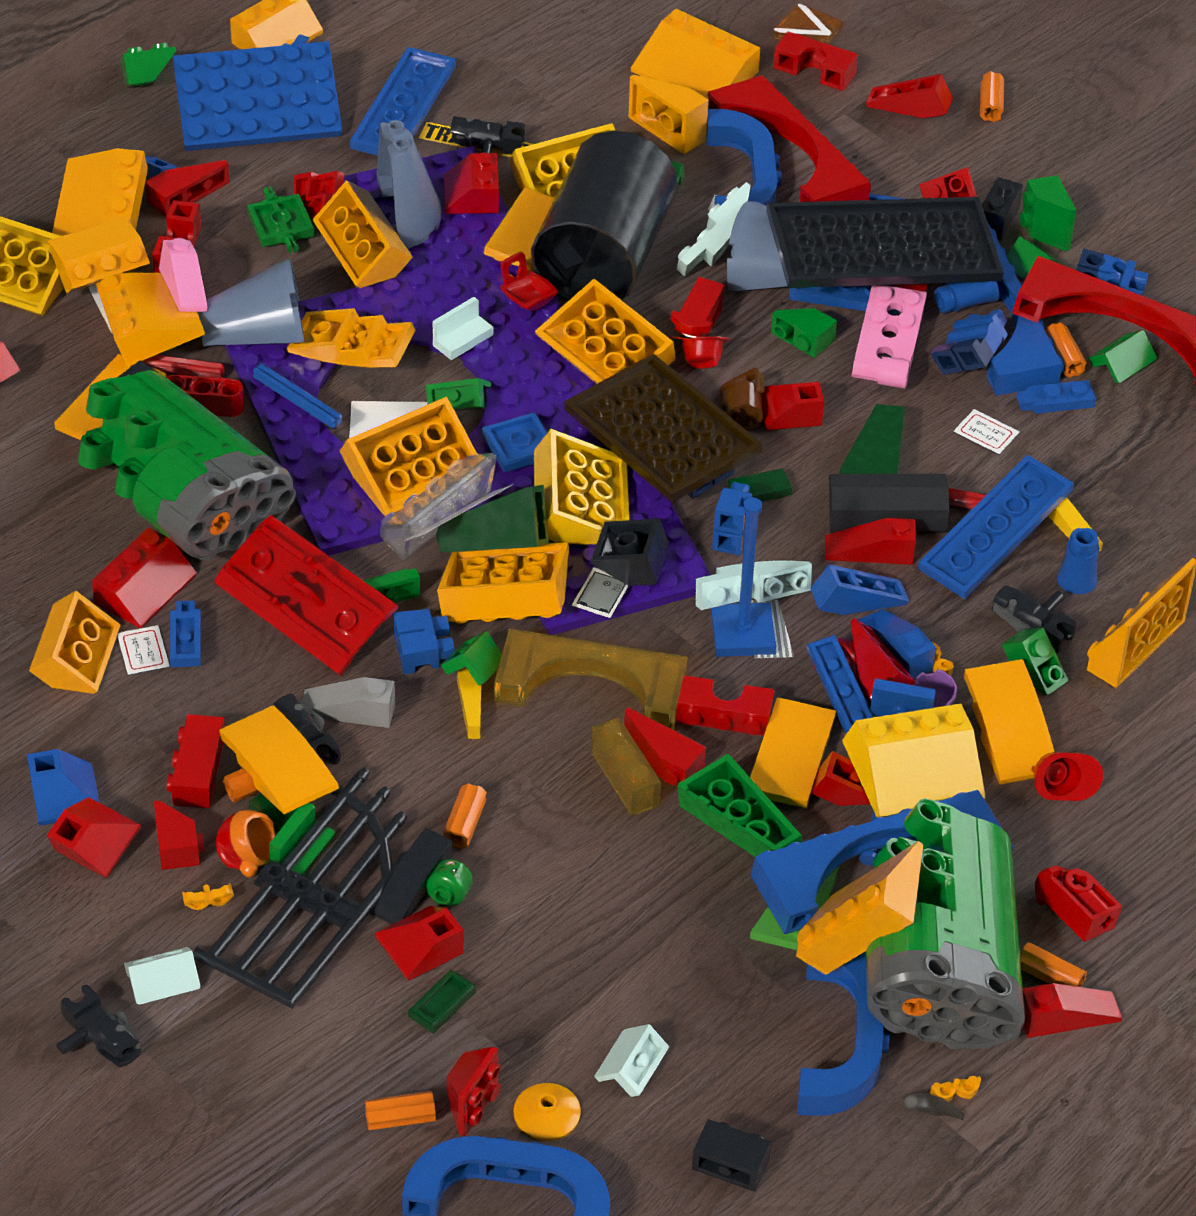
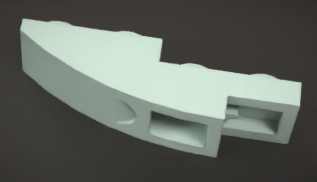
[677,182,750,276]
[696,561,812,610]

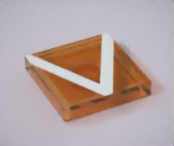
[773,4,843,44]

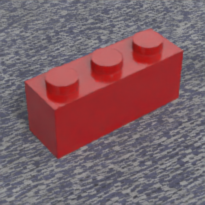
[167,714,225,809]

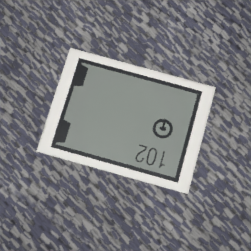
[572,568,628,618]

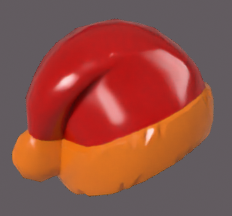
[216,810,276,878]

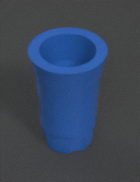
[934,281,999,314]
[1057,528,1099,594]

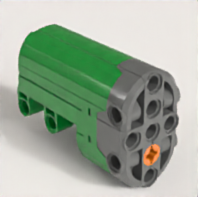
[78,370,296,560]
[865,798,1025,1050]

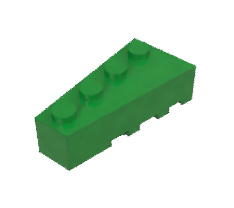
[677,754,802,857]

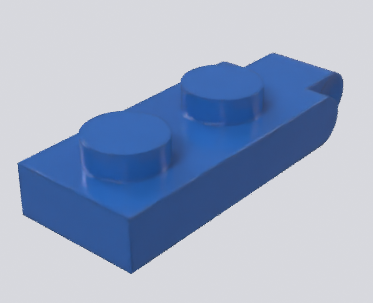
[1016,380,1096,413]
[170,600,201,667]

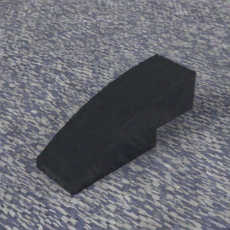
[373,827,452,924]

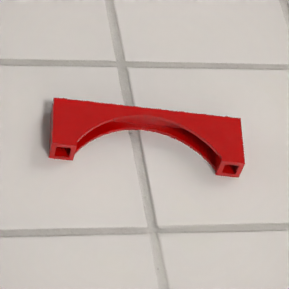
[708,75,871,202]
[1012,256,1196,384]

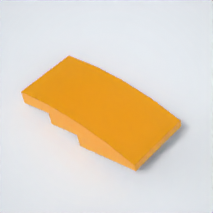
[287,308,416,368]
[964,659,1054,784]
[219,705,339,814]

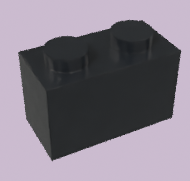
[982,177,1023,241]
[692,1119,772,1192]

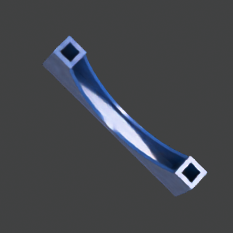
[986,222,1064,396]
[750,789,1014,935]

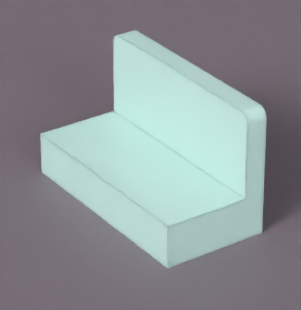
[433,297,493,360]
[124,947,200,1005]
[594,1024,669,1097]

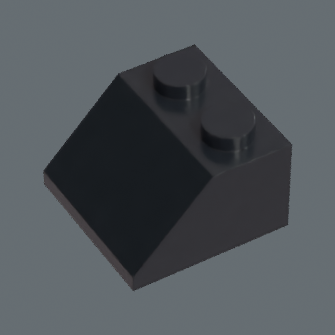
[591,518,669,586]

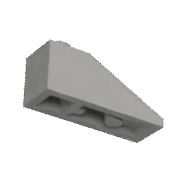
[302,677,395,728]

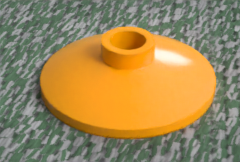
[514,1083,581,1141]

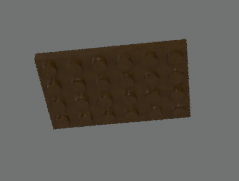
[564,353,762,503]

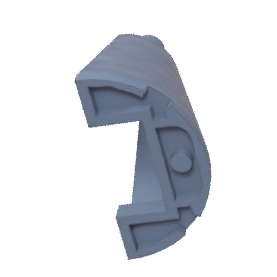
[377,120,442,249]
[727,201,787,291]
[197,259,304,346]

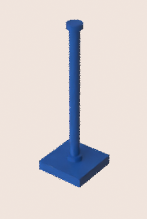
[710,497,776,657]
[859,678,936,866]

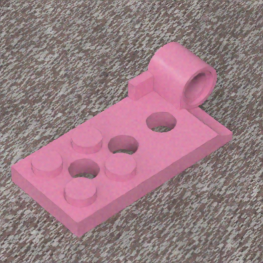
[851,285,927,389]

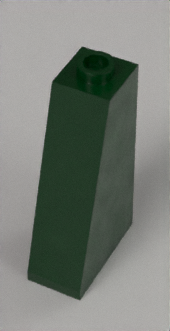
[839,404,905,474]
[436,485,549,553]

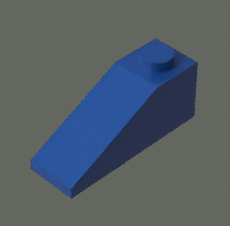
[810,564,909,615]
[859,609,936,679]

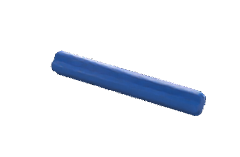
[253,364,342,429]

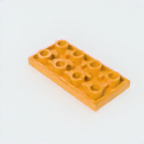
[484,187,555,272]
[54,354,166,440]
[750,697,836,809]

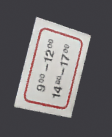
[953,409,1020,454]
[117,625,170,675]

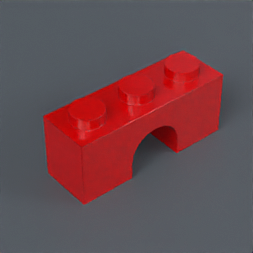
[773,31,858,91]
[152,200,201,273]
[676,675,774,736]

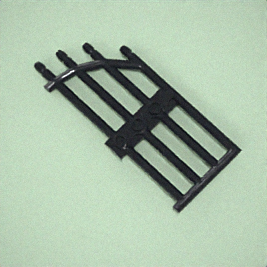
[193,767,407,1009]

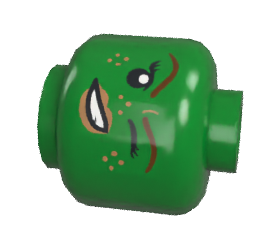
[426,859,473,907]

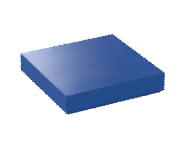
[482,412,547,472]

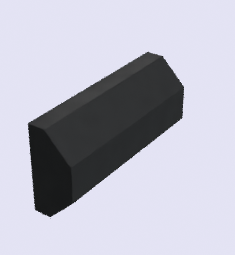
[829,474,949,533]

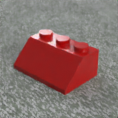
[92,527,197,629]

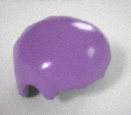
[914,669,957,708]

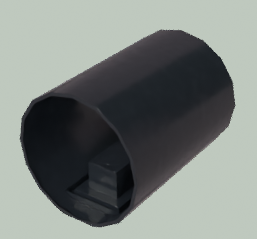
[531,130,678,301]

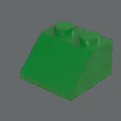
[1019,175,1076,251]

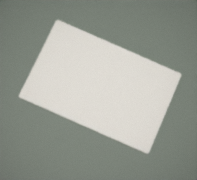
[349,401,427,438]

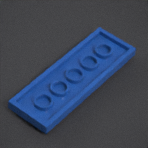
[350,47,456,156]
[918,454,1074,599]

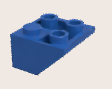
[27,749,100,826]

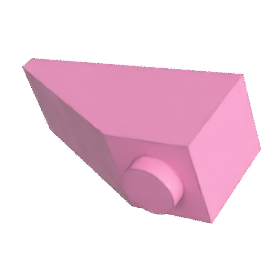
[159,238,207,312]

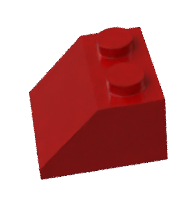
[444,153,499,214]

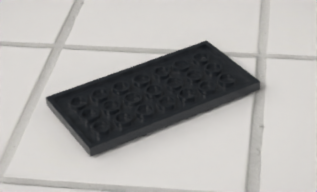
[766,197,1004,288]

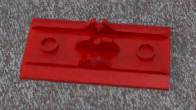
[214,515,399,676]

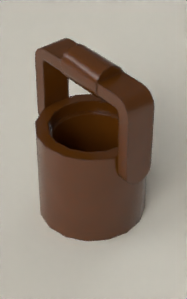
[720,368,765,431]

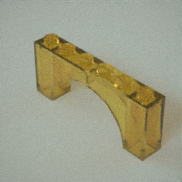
[494,629,688,730]

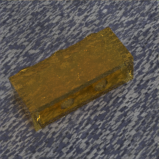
[590,717,661,816]

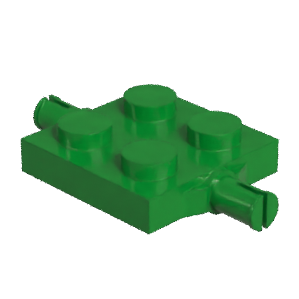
[247,186,314,253]

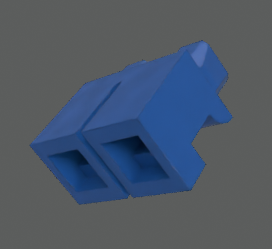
[712,482,752,556]
[393,609,454,675]

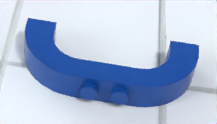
[706,109,782,206]
[797,952,889,1116]
[402,1136,610,1216]

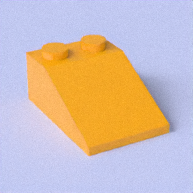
[628,75,708,155]

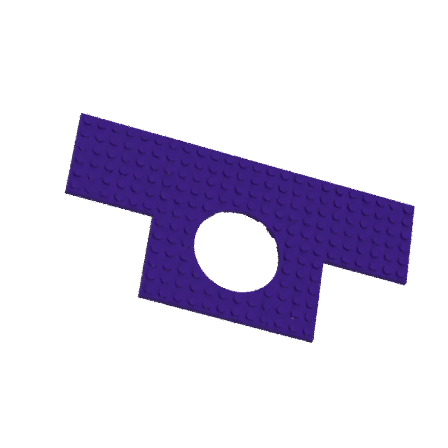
[224,146,711,636]

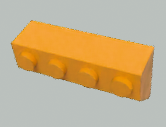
[313,180,413,288]

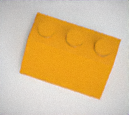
[230,0,323,49]
[47,216,150,294]
[29,590,120,694]

